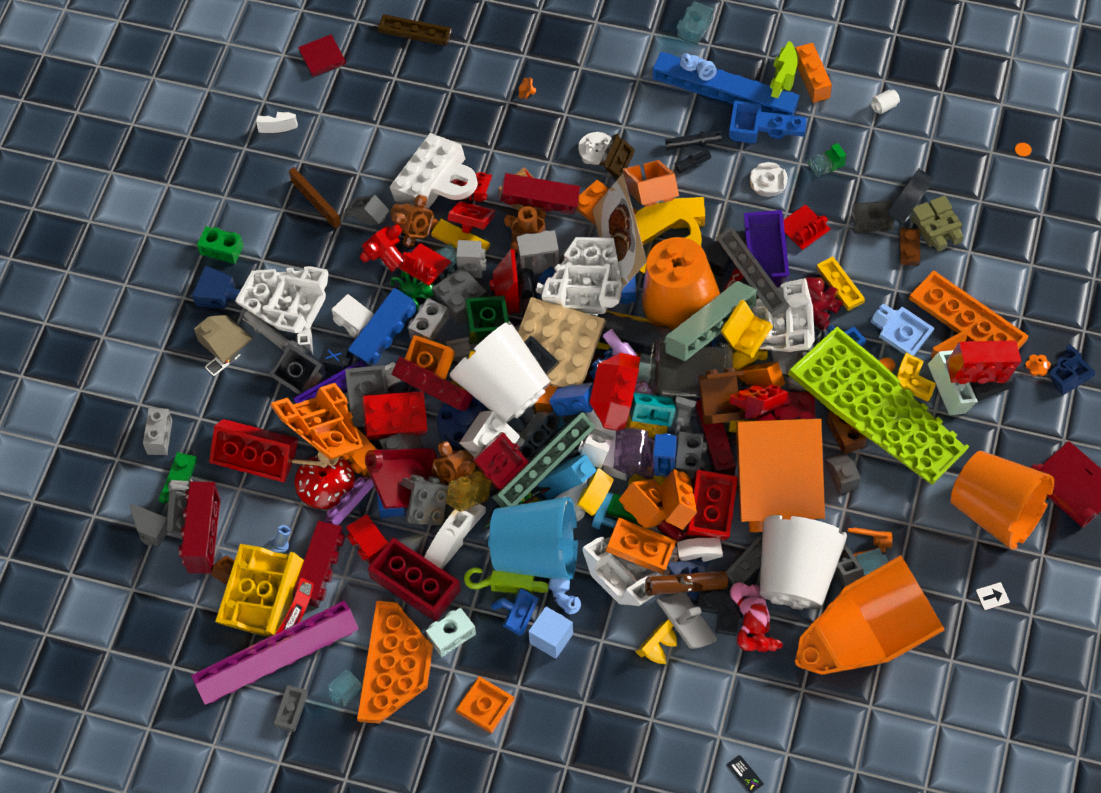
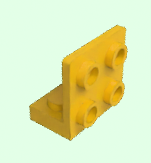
[721,300,773,358]

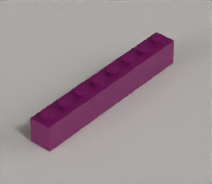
[191,601,358,705]

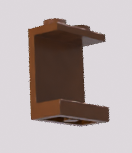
[698,368,749,424]

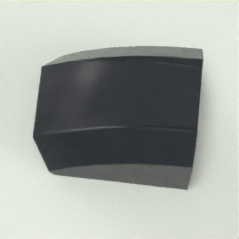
[269,340,326,395]

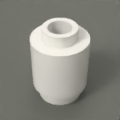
[871,90,900,114]

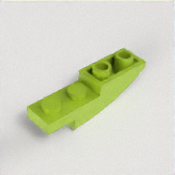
[770,41,797,98]

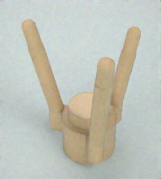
[292,451,339,468]

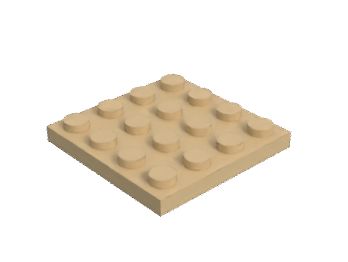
[518,297,606,387]

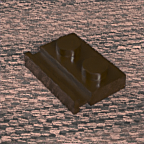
[599,134,635,180]

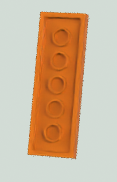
[909,270,1029,349]

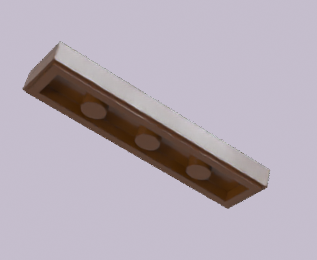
[289,167,341,229]

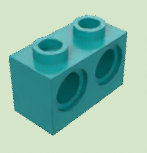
[629,392,676,427]

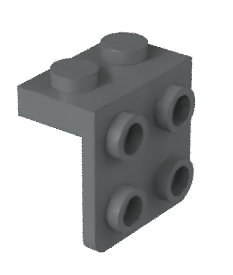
[401,475,450,525]

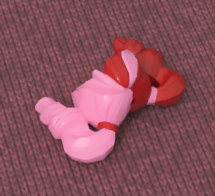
[730,582,783,652]

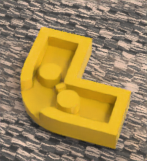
[897,353,936,402]

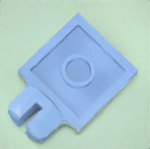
[871,304,934,356]

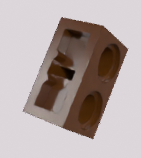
[826,412,867,454]

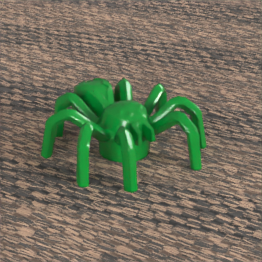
[390,271,434,312]

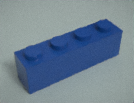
[348,288,417,367]

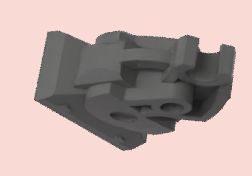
[667,395,696,444]

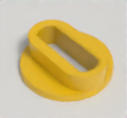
[634,202,702,274]

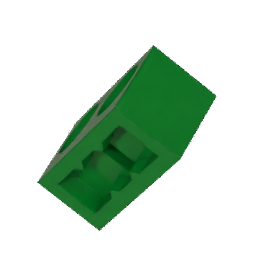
[197,226,244,264]

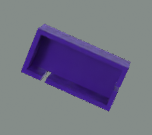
[743,210,790,288]

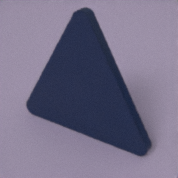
[667,560,709,601]

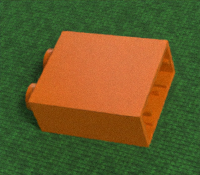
[736,419,825,532]

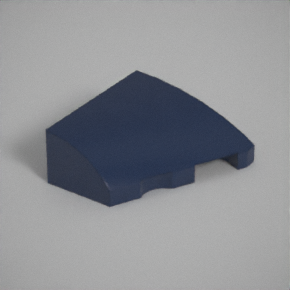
[1050,344,1095,395]

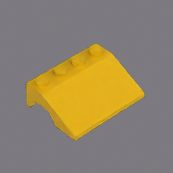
[215,544,304,637]

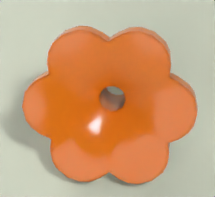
[518,78,536,99]
[1025,354,1051,376]

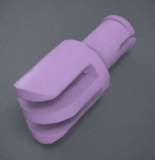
[602,329,637,356]

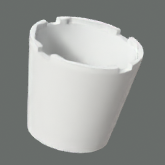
[450,321,551,423]
[759,515,847,610]

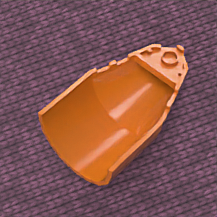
[795,555,945,675]

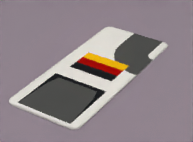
[205,352,241,376]

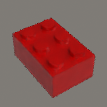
[946,340,1022,384]
[362,391,428,440]
[685,470,738,541]

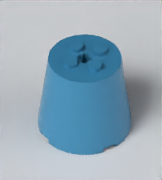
[488,497,578,581]

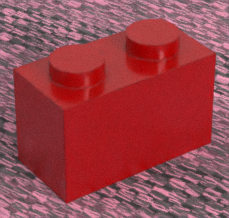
[346,514,388,565]

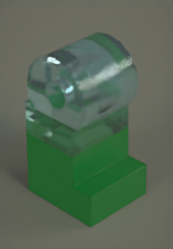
[808,143,846,177]

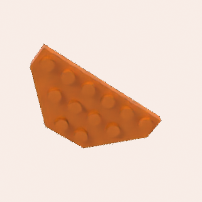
[357,601,433,724]

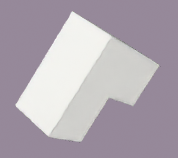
[297,329,313,355]

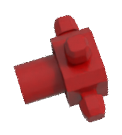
[360,224,403,273]

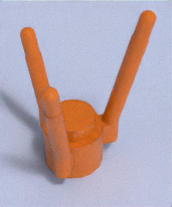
[847,528,892,558]

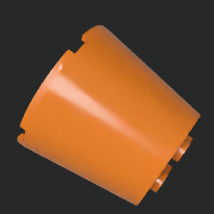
[642,237,720,330]
[950,451,1054,550]

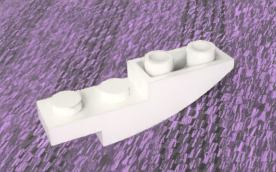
[424,499,486,569]

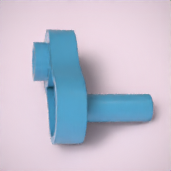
[592,491,617,529]

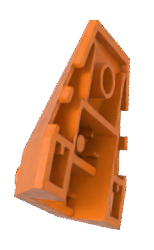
[270,383,363,460]

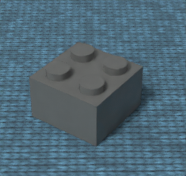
[432,266,487,325]

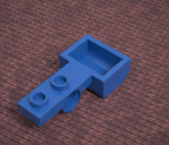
[729,101,807,144]

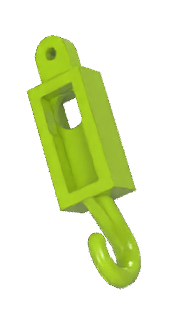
[464,567,549,595]

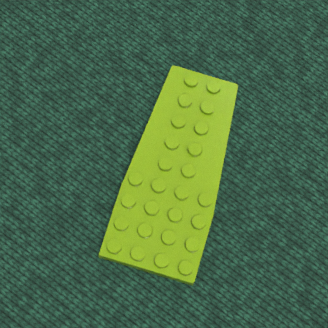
[788,327,969,485]

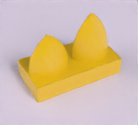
[635,619,677,664]

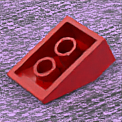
[490,249,520,314]

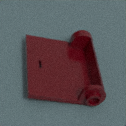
[1030,441,1101,528]
[365,448,437,509]

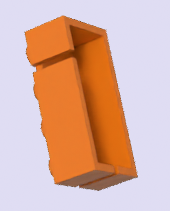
[623,160,679,207]

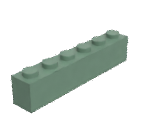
[665,281,757,361]
[492,412,596,508]

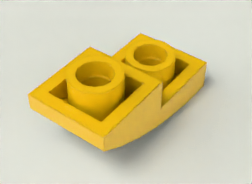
[576,468,614,516]

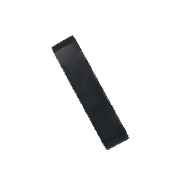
[484,411,559,492]

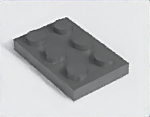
[345,365,388,428]

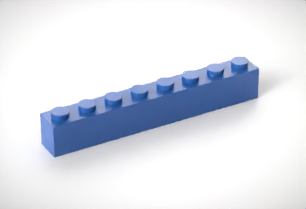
[653,52,799,116]

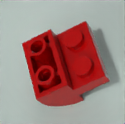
[729,385,788,418]

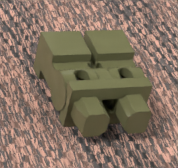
[910,195,963,252]

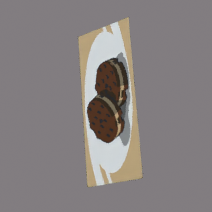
[592,174,646,289]

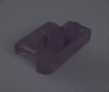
[613,428,655,479]

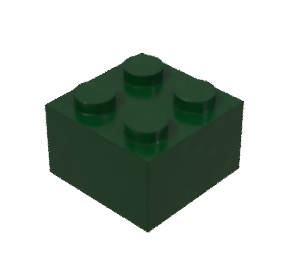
[464,296,509,344]

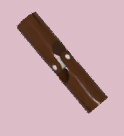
[645,570,728,596]

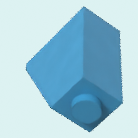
[537,454,597,500]

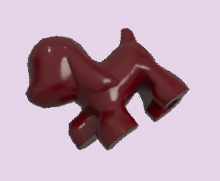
[805,277,843,331]

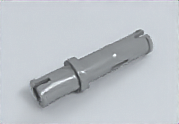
[242,311,290,351]

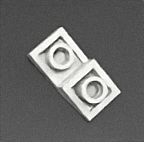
[256,112,298,133]
[677,538,723,562]

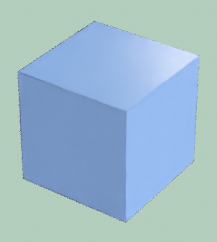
[529,607,573,659]

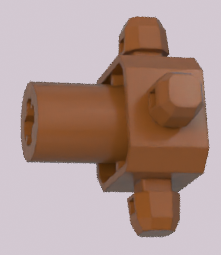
[390,194,438,247]
[504,206,546,253]
[431,441,476,496]

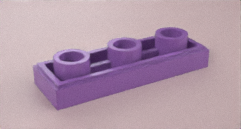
[324,477,374,525]

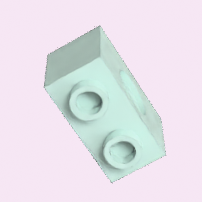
[426,608,476,658]

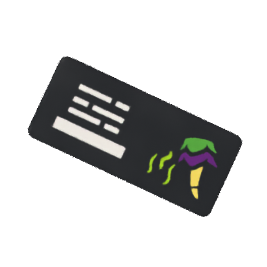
[727,755,764,793]

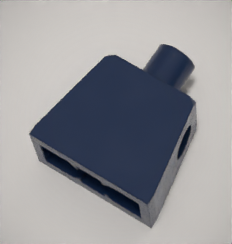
[192,266,241,309]

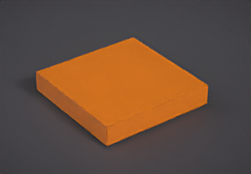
[456,676,515,734]

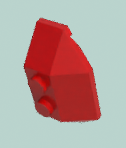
[589,353,640,433]

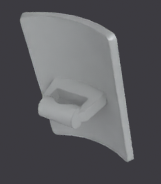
[656,593,717,649]

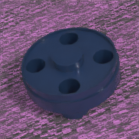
[437,396,491,451]

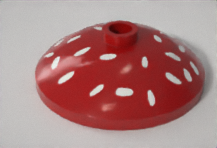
[294,455,355,509]

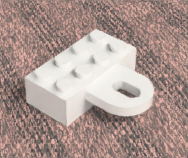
[390,133,477,209]

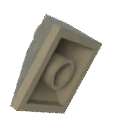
[194,315,253,364]

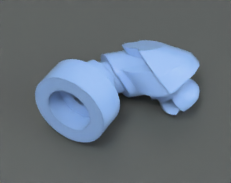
[680,53,717,81]
[549,579,581,614]

